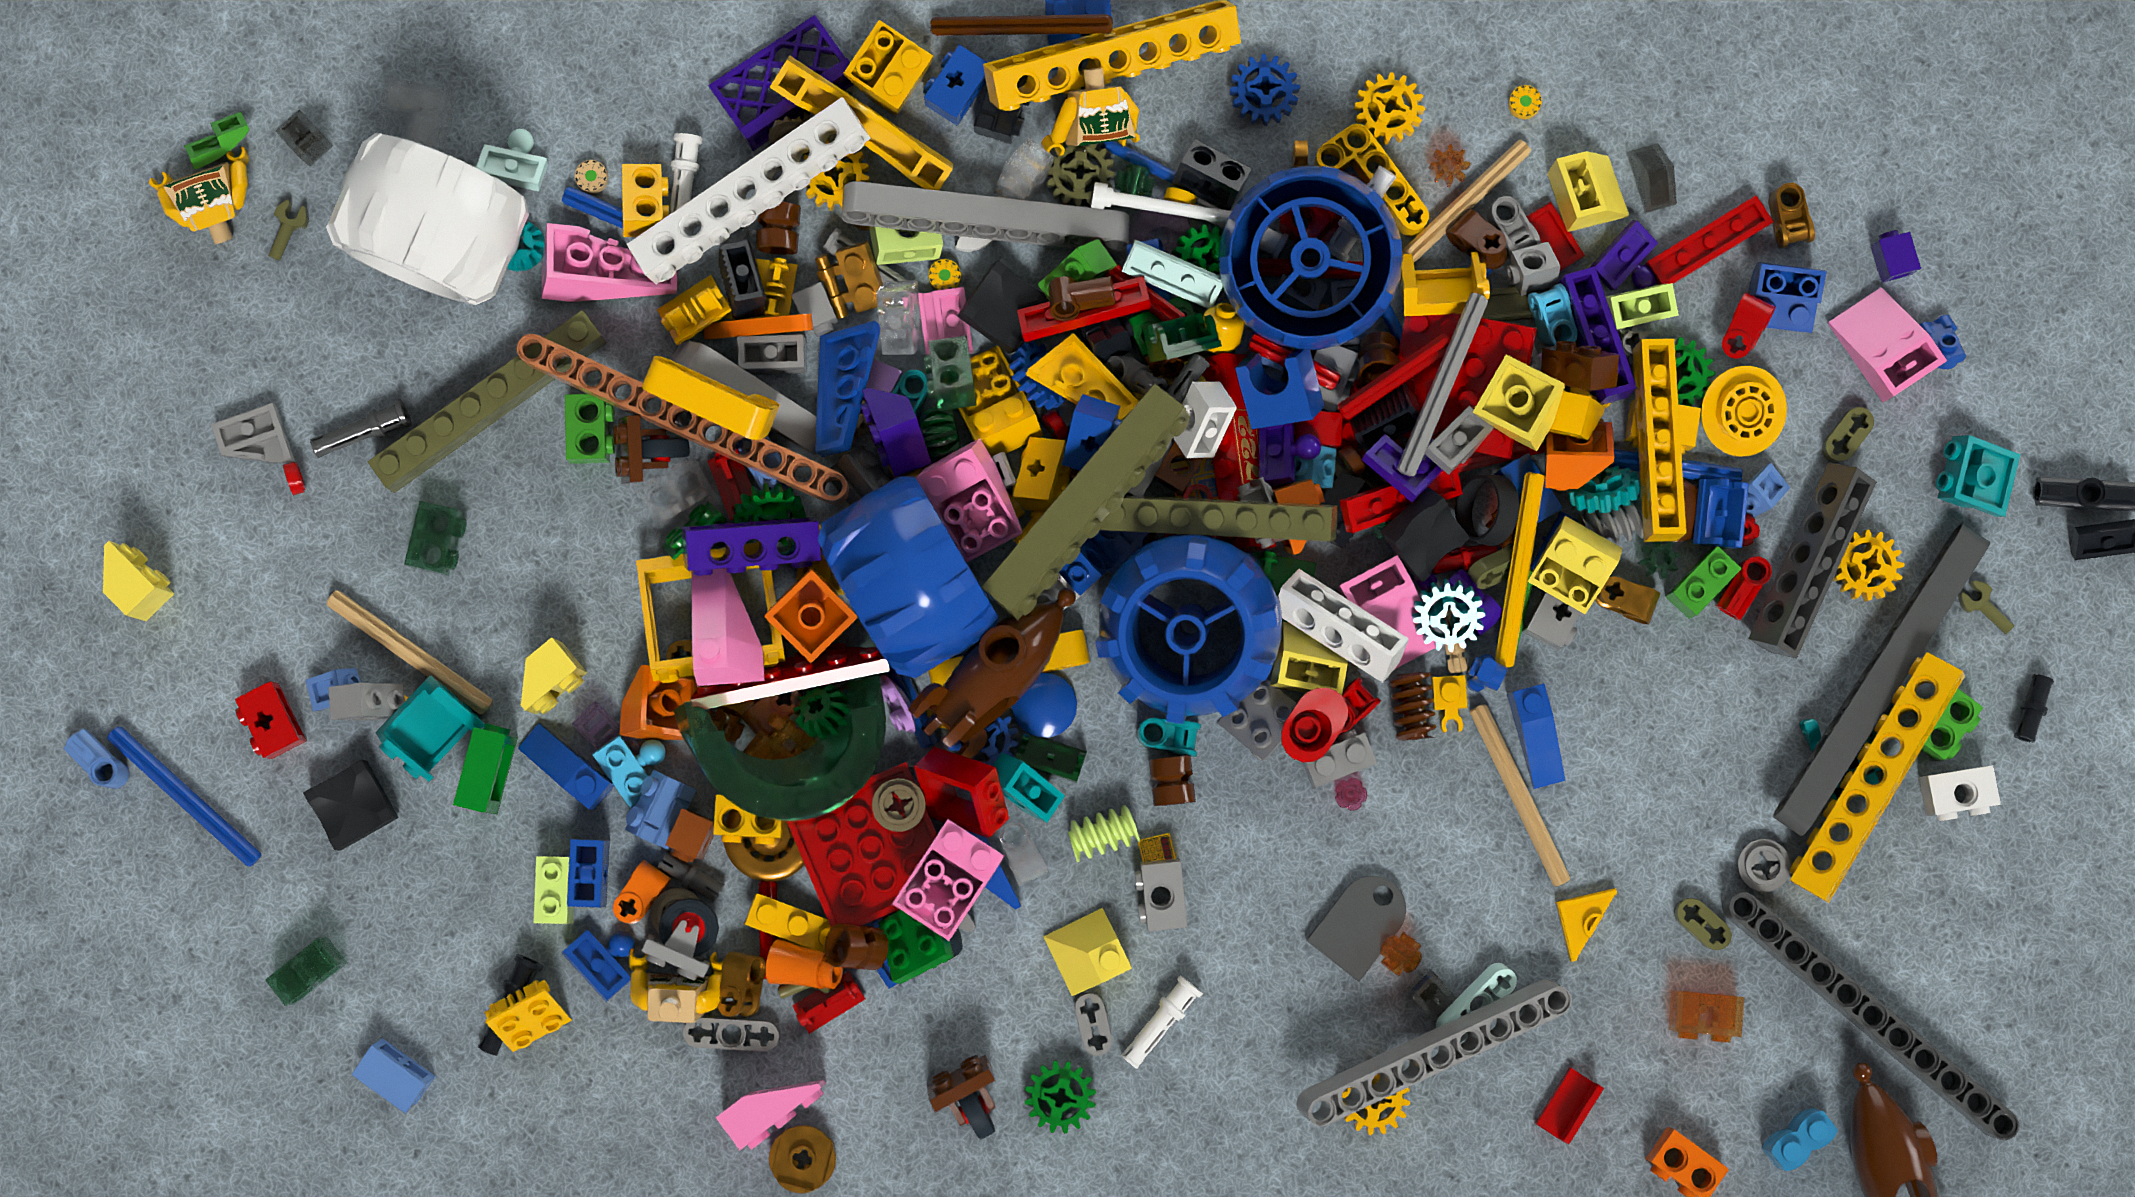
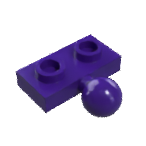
[1589,220,1658,290]
[1259,423,1321,486]

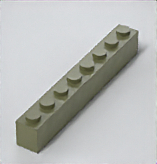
[368,309,607,493]
[981,384,1190,620]
[1100,495,1337,542]

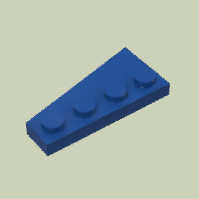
[815,321,882,457]

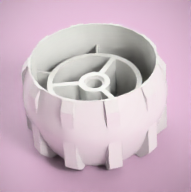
[326,133,529,305]

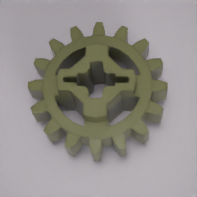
[1045,144,1115,208]

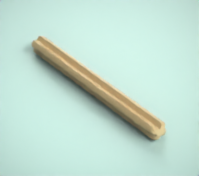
[1402,139,1531,263]
[326,590,493,715]
[1470,704,1570,886]

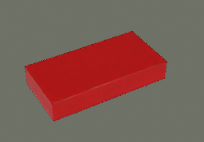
[1526,202,1585,272]

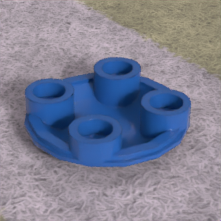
[1012,673,1077,738]

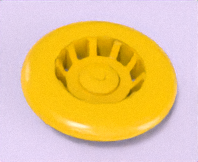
[1701,366,1787,457]

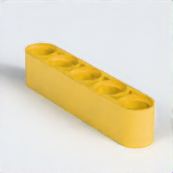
[928,630,1091,686]

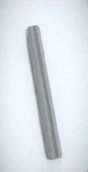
[1397,293,1488,477]

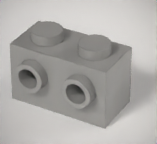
[1302,730,1377,789]

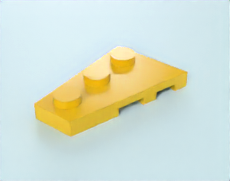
[1025,333,1139,420]

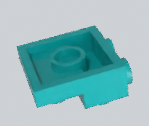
[1935,435,2021,517]

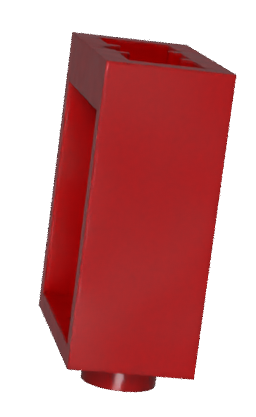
[914,747,1009,838]

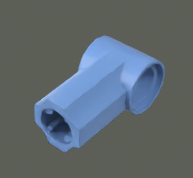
[63,728,129,789]

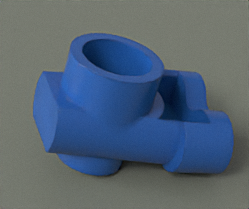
[1919,315,1966,370]
[1467,654,1508,692]

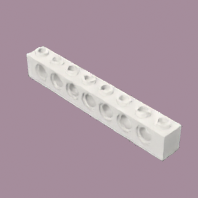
[626,97,871,285]

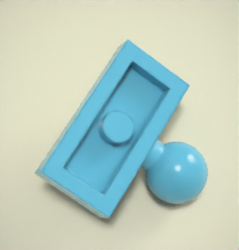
[592,735,666,808]

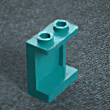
[375,675,485,782]

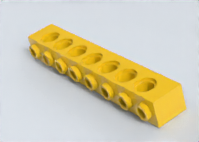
[983,0,1241,111]
[1789,652,1965,903]

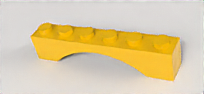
[770,55,953,190]

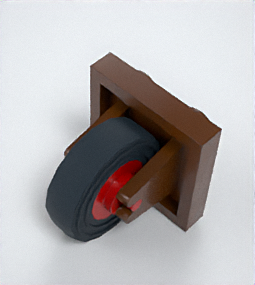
[613,415,690,484]
[927,1055,995,1139]

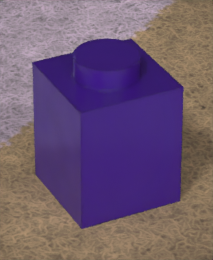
[1870,230,1921,283]

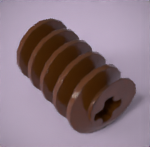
[1390,672,1437,741]

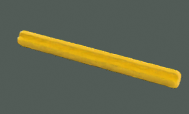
[1495,472,1545,667]

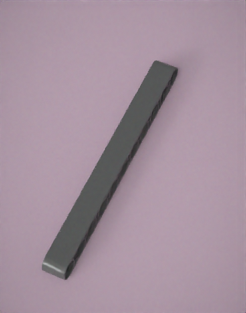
[1773,524,1990,836]
[1722,892,2019,1140]

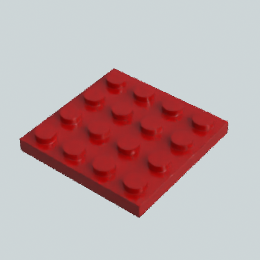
[1398,313,1537,458]
[784,762,937,927]

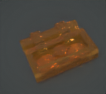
[740,713,824,792]

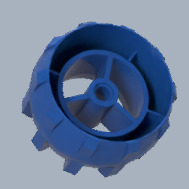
[1219,166,1403,350]
[818,476,999,678]
[1095,534,1282,724]

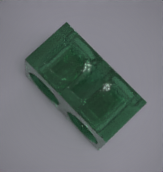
[924,335,977,411]
[404,501,467,576]
[265,937,347,1006]

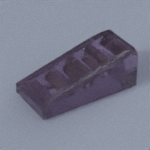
[572,701,641,756]

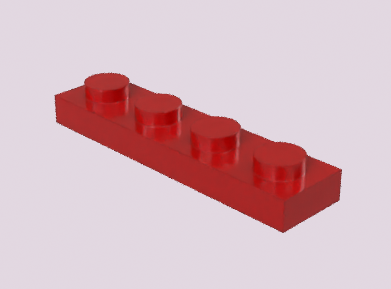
[1645,195,1774,285]
[1017,276,1152,342]
[1339,467,1463,533]

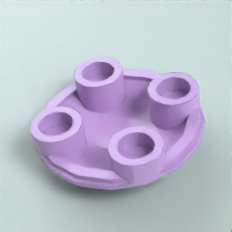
[874,675,916,733]

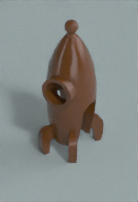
[908,588,1076,759]
[1849,1062,1938,1197]

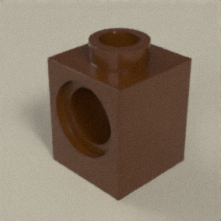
[1154,442,1203,496]

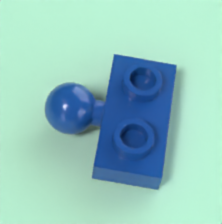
[562,929,635,1002]

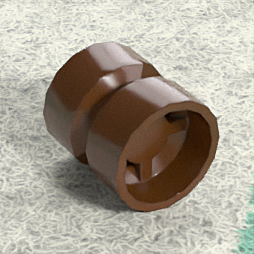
[755,202,801,255]
[1358,331,1401,387]
[1149,756,1196,806]
[825,923,888,971]

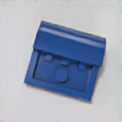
[1749,262,1827,333]

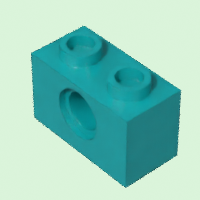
[993,752,1065,823]

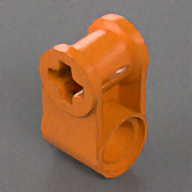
[613,859,671,924]

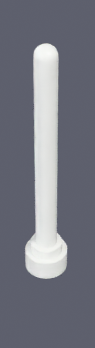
[1091,182,1232,223]

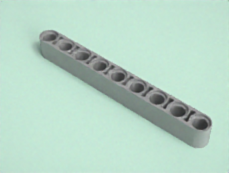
[842,182,1130,253]
[1296,979,1572,1127]

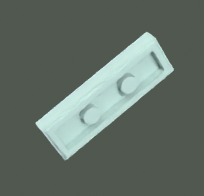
[1122,239,1223,309]

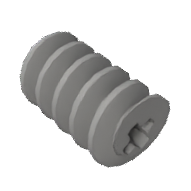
[1578,496,1644,545]

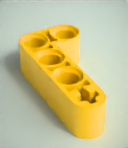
[1314,124,1429,237]
[642,356,780,440]

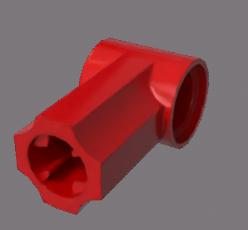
[1715,556,1772,621]

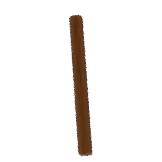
[930,14,1113,36]

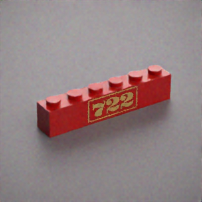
[1202,353,1276,553]

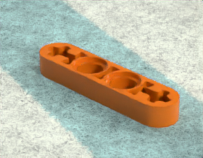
[703,313,813,340]

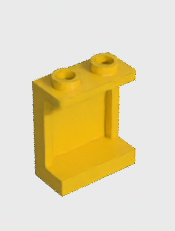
[1399,252,1490,316]

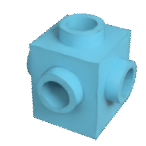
[1288,445,1336,488]

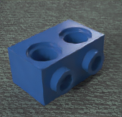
[1059,538,1114,596]

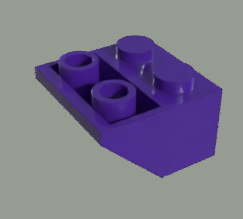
[860,388,932,477]

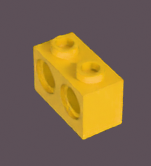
[622,164,669,237]
[713,795,786,845]

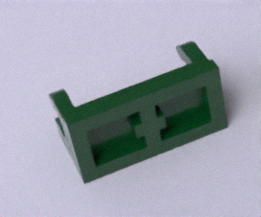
[1142,313,1222,362]
[1015,732,1087,783]

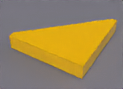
[1555,888,1617,962]

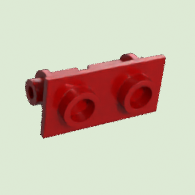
[707,449,752,521]
[792,971,866,1034]

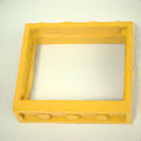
[636,542,785,683]

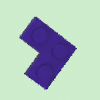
[1362,434,1443,502]

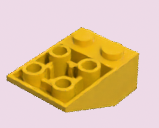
[940,346,1043,457]

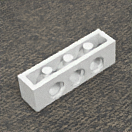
[1278,569,1409,683]

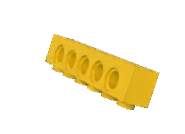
[1632,339,1686,542]

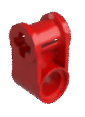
[1722,293,1776,359]
[1338,677,1382,736]

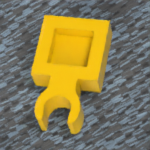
[1431,675,1468,733]

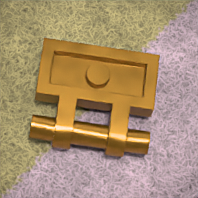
[815,241,889,319]

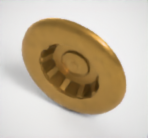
[724,789,805,882]

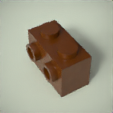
[1541,341,1619,391]

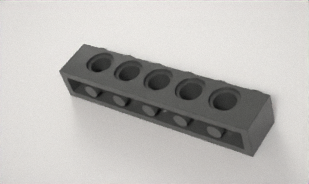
[1748,463,1877,659]

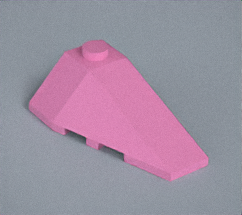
[541,223,677,302]
[691,568,765,686]

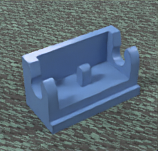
[352,1038,436,1114]

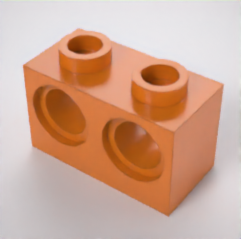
[1645,1127,1729,1197]

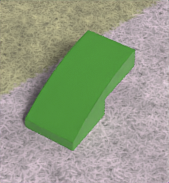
[184,112,250,170]

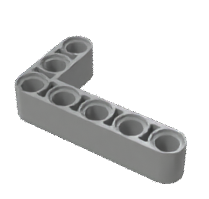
[670,340,817,456]

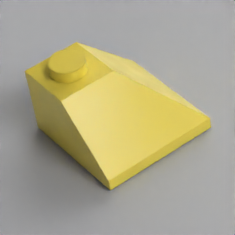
[1473,355,1565,451]
[1043,908,1132,996]

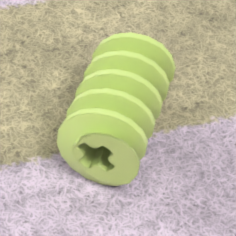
[1068,805,1140,862]

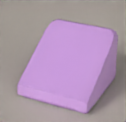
[866,359,903,393]

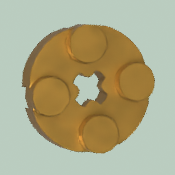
[769,1125,837,1193]

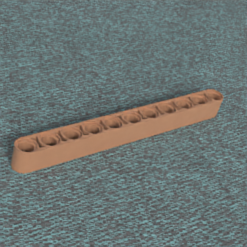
[517,334,849,505]

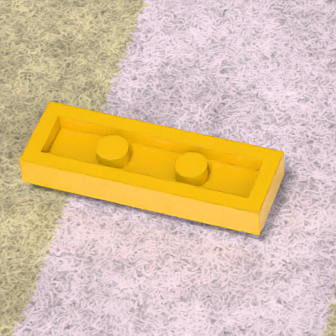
[743,893,831,952]

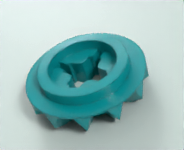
[507,221,545,272]

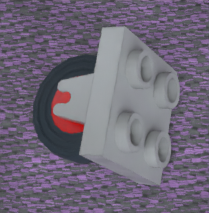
[642,898,719,980]

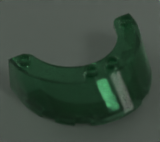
[673,674,886,821]

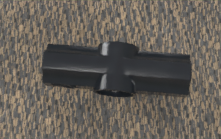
[2033,477,2135,512]

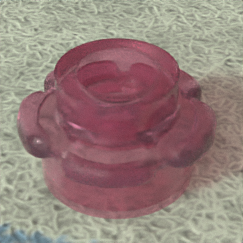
[1335,778,1367,811]

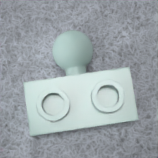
[476,129,548,191]

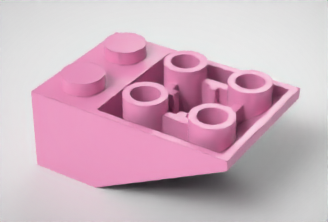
[1827,287,1947,403]
[916,438,1023,563]
[1336,555,1435,670]
[892,819,1004,941]
[716,1079,827,1150]

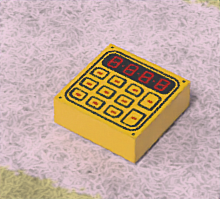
[1138,833,1176,862]

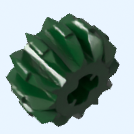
[920,406,961,462]
[793,683,852,740]

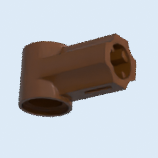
[1049,276,1116,321]

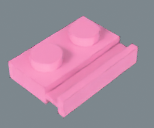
[918,287,973,359]

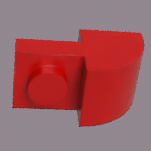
[1294,411,1359,450]

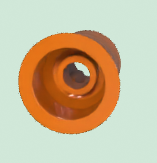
[766,938,843,989]

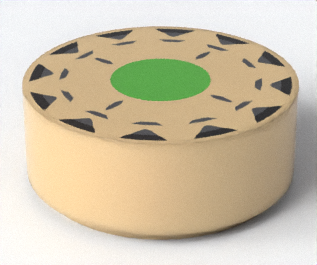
[575,160,609,194]

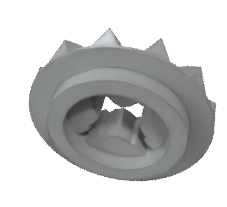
[1737,839,1791,892]

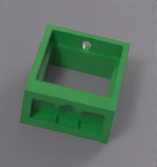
[453,723,518,815]

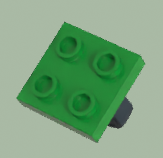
[878,910,963,985]

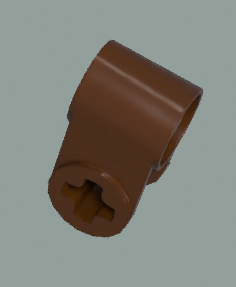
[1446,209,1507,270]
[740,690,803,742]

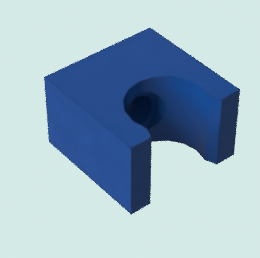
[1235,349,1325,429]

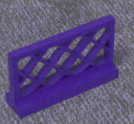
[708,15,854,151]

